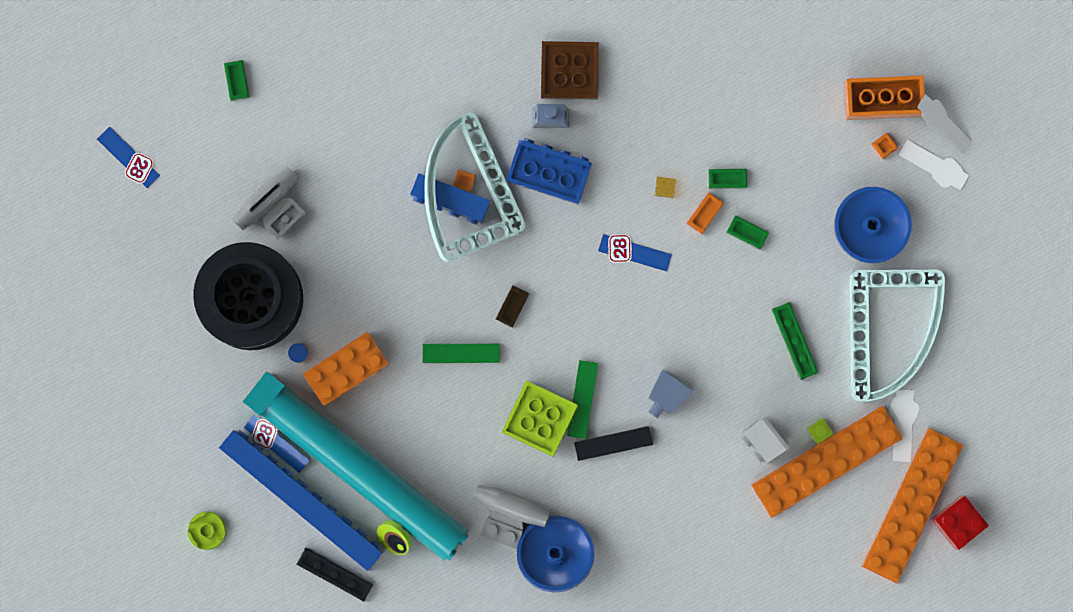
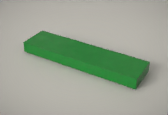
[771,302,818,380]
[422,343,499,363]
[567,360,598,439]

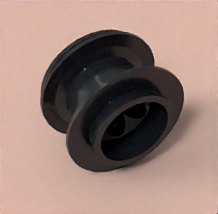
[193,242,304,351]

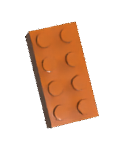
[844,75,925,120]
[303,332,390,407]

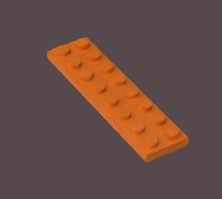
[751,406,903,518]
[861,428,963,584]

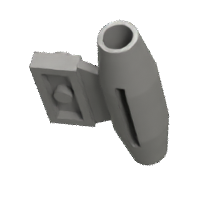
[232,167,306,239]
[473,485,551,549]

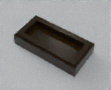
[495,285,530,328]

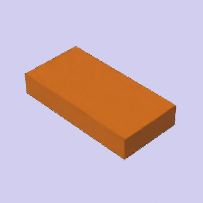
[686,192,724,235]

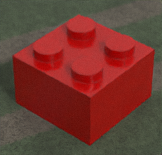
[931,495,989,550]

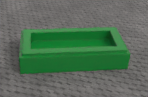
[224,60,250,101]
[708,169,747,189]
[726,215,769,250]

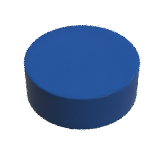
[288,343,308,363]

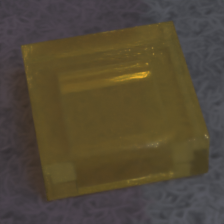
[654,177,676,199]

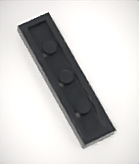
[574,426,653,461]
[296,547,374,602]

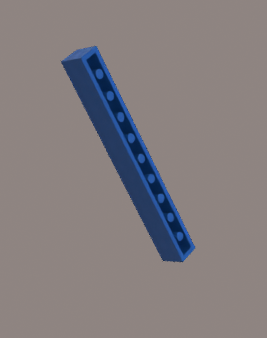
[219,430,383,571]

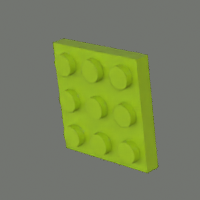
[501,380,579,457]

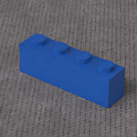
[410,173,490,225]

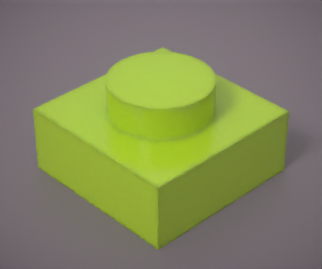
[807,418,834,445]

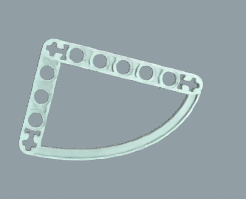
[425,112,525,262]
[850,270,945,402]

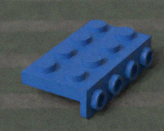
[506,138,592,205]

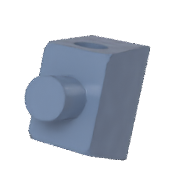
[532,104,569,128]
[648,370,693,419]

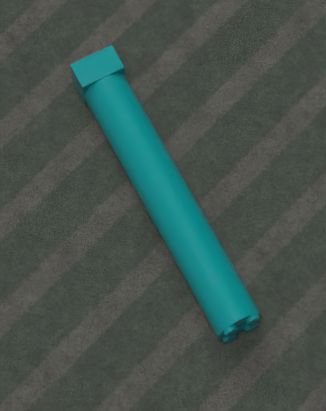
[242,371,469,561]

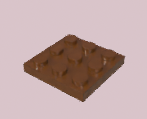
[541,41,599,100]

